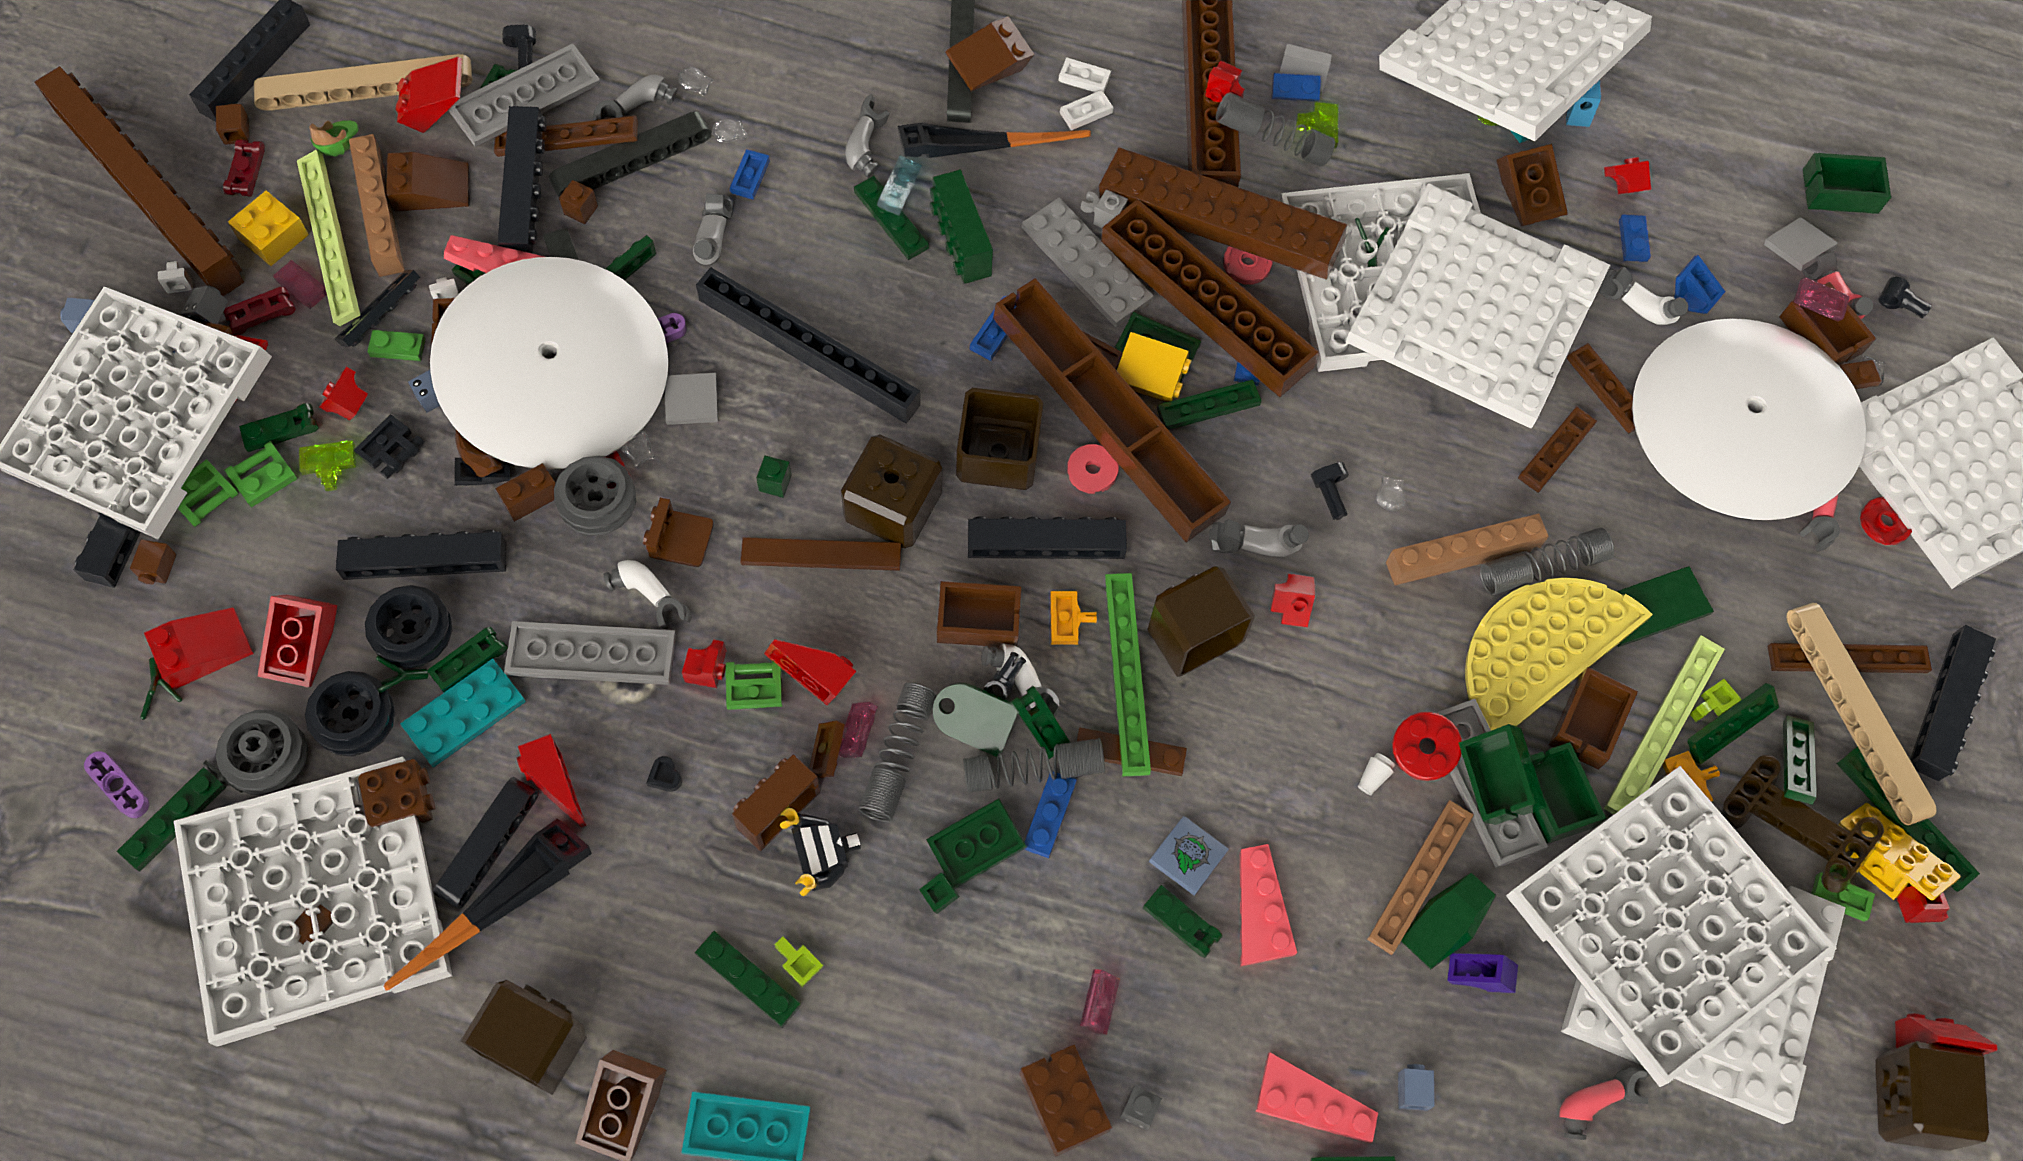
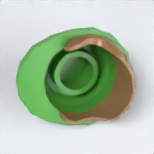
[309,120,359,157]

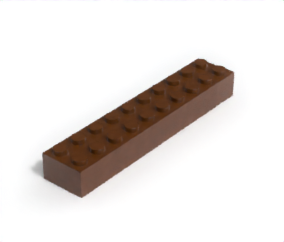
[1182,0,1241,187]
[1099,147,1347,280]
[1102,199,1319,397]

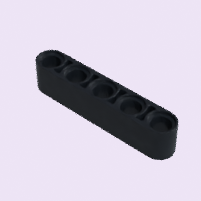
[434,777,539,909]

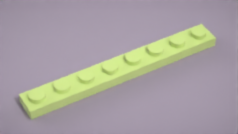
[297,149,360,326]
[1604,635,1725,814]

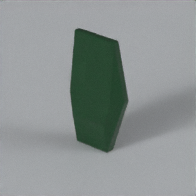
[1401,873,1496,970]

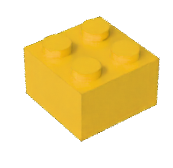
[228,191,309,266]

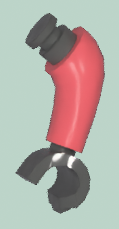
[1802,251,1873,319]
[1799,495,1840,552]
[1559,1067,1650,1140]

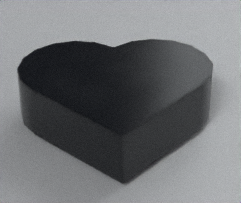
[646,756,682,792]

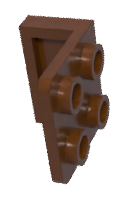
[643,497,714,567]
[358,759,435,827]

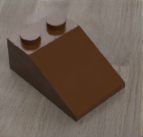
[945,16,1035,91]
[1496,144,1568,227]
[387,152,469,212]
[575,1050,667,1161]

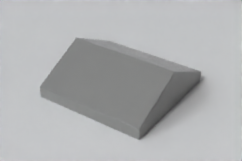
[1279,44,1332,94]

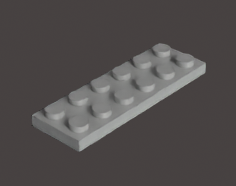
[448,43,600,147]
[1021,197,1154,328]
[504,621,676,685]
[1436,699,1548,868]

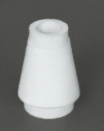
[1358,753,1395,795]

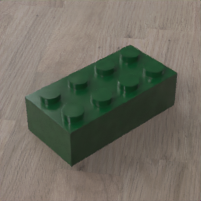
[930,169,993,284]

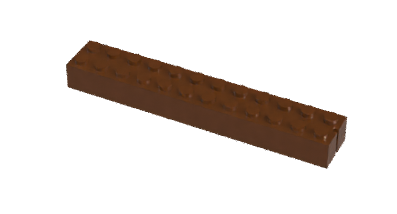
[34,66,245,297]
[993,278,1231,543]

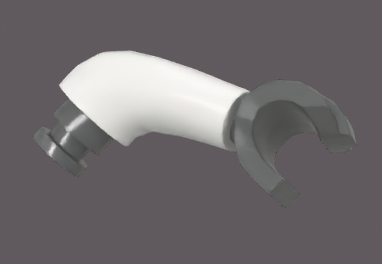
[1598,267,1688,325]
[603,560,692,629]
[981,643,1059,717]

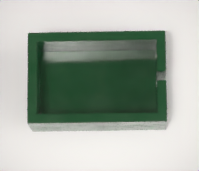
[1802,153,1892,214]
[1459,724,1547,825]
[1530,743,1606,844]

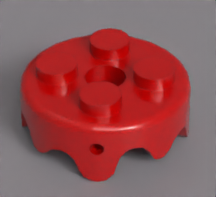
[1392,712,1462,781]

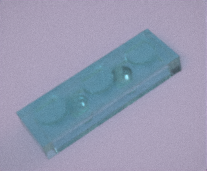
[877,155,922,216]

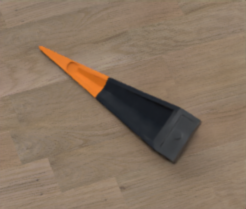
[898,123,1091,158]
[384,818,592,991]

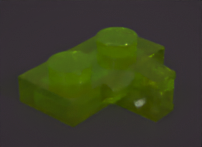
[1296,102,1338,148]
[299,440,356,491]

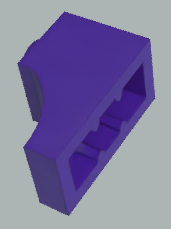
[1447,953,1518,993]

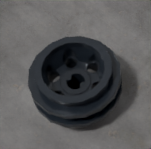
[365,585,453,669]
[305,671,396,756]

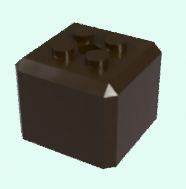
[956,387,1043,490]
[841,434,942,549]
[1147,566,1255,677]
[460,980,587,1095]
[1875,1042,1989,1151]

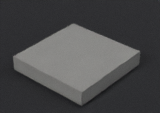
[1764,217,1838,271]
[665,373,718,425]

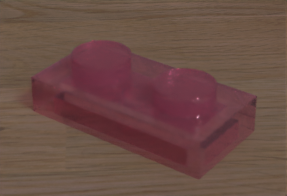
[273,260,327,309]
[1794,277,1850,321]
[838,702,878,758]
[1080,969,1120,1035]

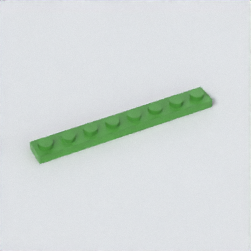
[1105,573,1151,776]

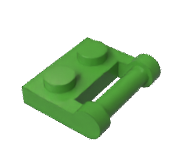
[224,441,297,508]
[177,459,238,527]
[726,661,782,710]

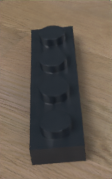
[335,270,421,347]

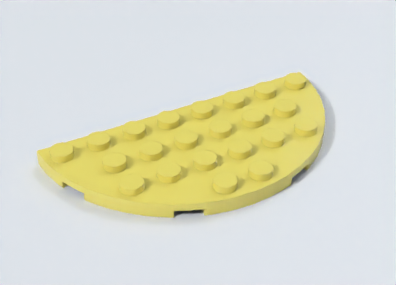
[1465,578,1653,730]

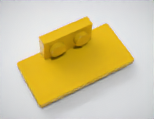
[1838,803,1961,900]

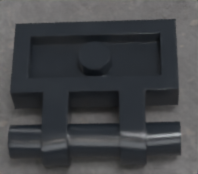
[353,414,425,479]

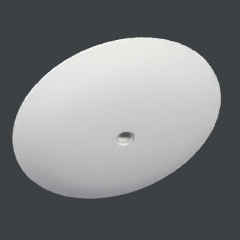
[430,257,668,469]
[1632,319,1866,520]

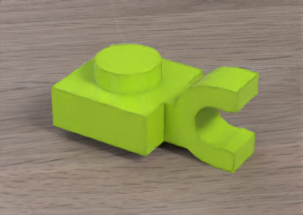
[1690,679,1742,722]
[774,937,823,988]

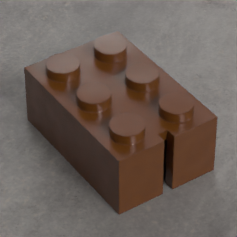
[1779,282,1876,365]
[937,581,1021,647]
[1548,667,1638,770]
[732,754,820,852]
[1019,1044,1112,1157]

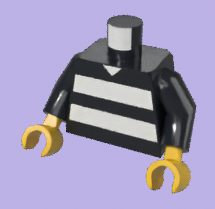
[780,808,861,896]

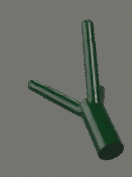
[1355,218,1389,267]
[376,656,428,694]
[140,657,183,720]

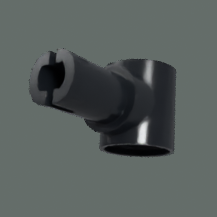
[1879,277,1932,318]
[983,652,1026,699]

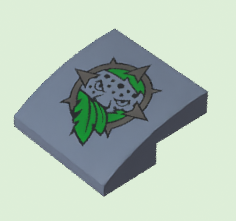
[1149,816,1229,896]

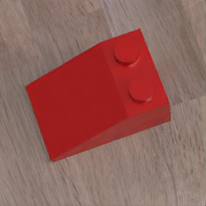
[395,57,462,133]
[257,594,337,687]
[144,607,254,690]
[764,639,856,705]
[516,734,587,828]
[1895,1013,1997,1055]

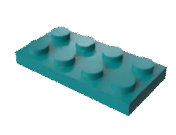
[400,659,526,768]
[681,1092,811,1161]

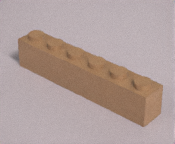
[349,134,404,277]
[1386,514,1549,585]

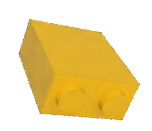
[1117,332,1192,402]

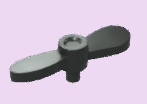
[203,760,244,793]

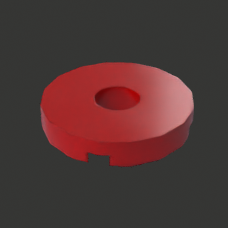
[1860,497,1912,545]

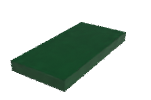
[1616,566,1714,647]

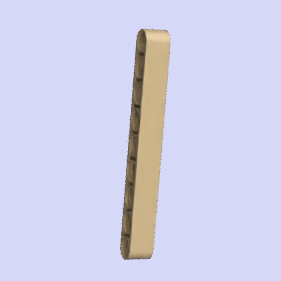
[254,54,472,111]
[1786,603,1936,825]

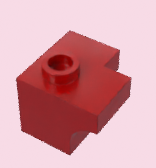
[1205,61,1245,103]
[1604,157,1651,194]
[319,366,368,421]
[1270,574,1315,628]
[682,639,726,688]
[1897,883,1950,923]

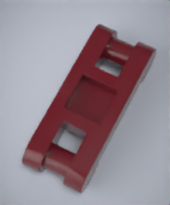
[223,139,265,197]
[223,287,296,335]

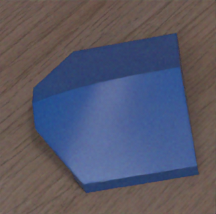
[1674,255,1725,314]

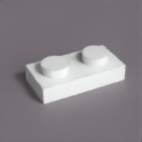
[1059,57,1111,92]
[1060,90,1113,130]

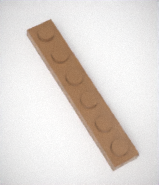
[1367,800,1474,955]

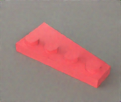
[444,235,545,273]
[1240,844,1297,966]
[1256,1052,1378,1143]

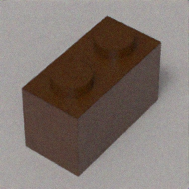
[495,463,556,522]

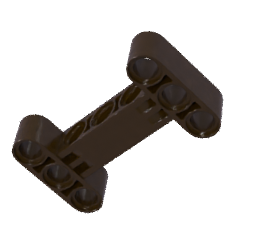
[1721,755,1884,893]

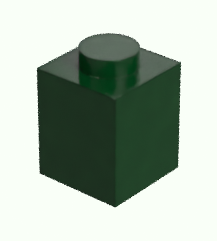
[756,455,792,498]

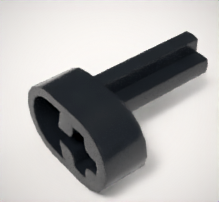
[502,25,536,70]
[1311,462,1349,520]

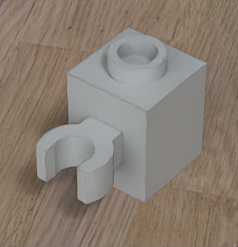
[1081,190,1128,228]

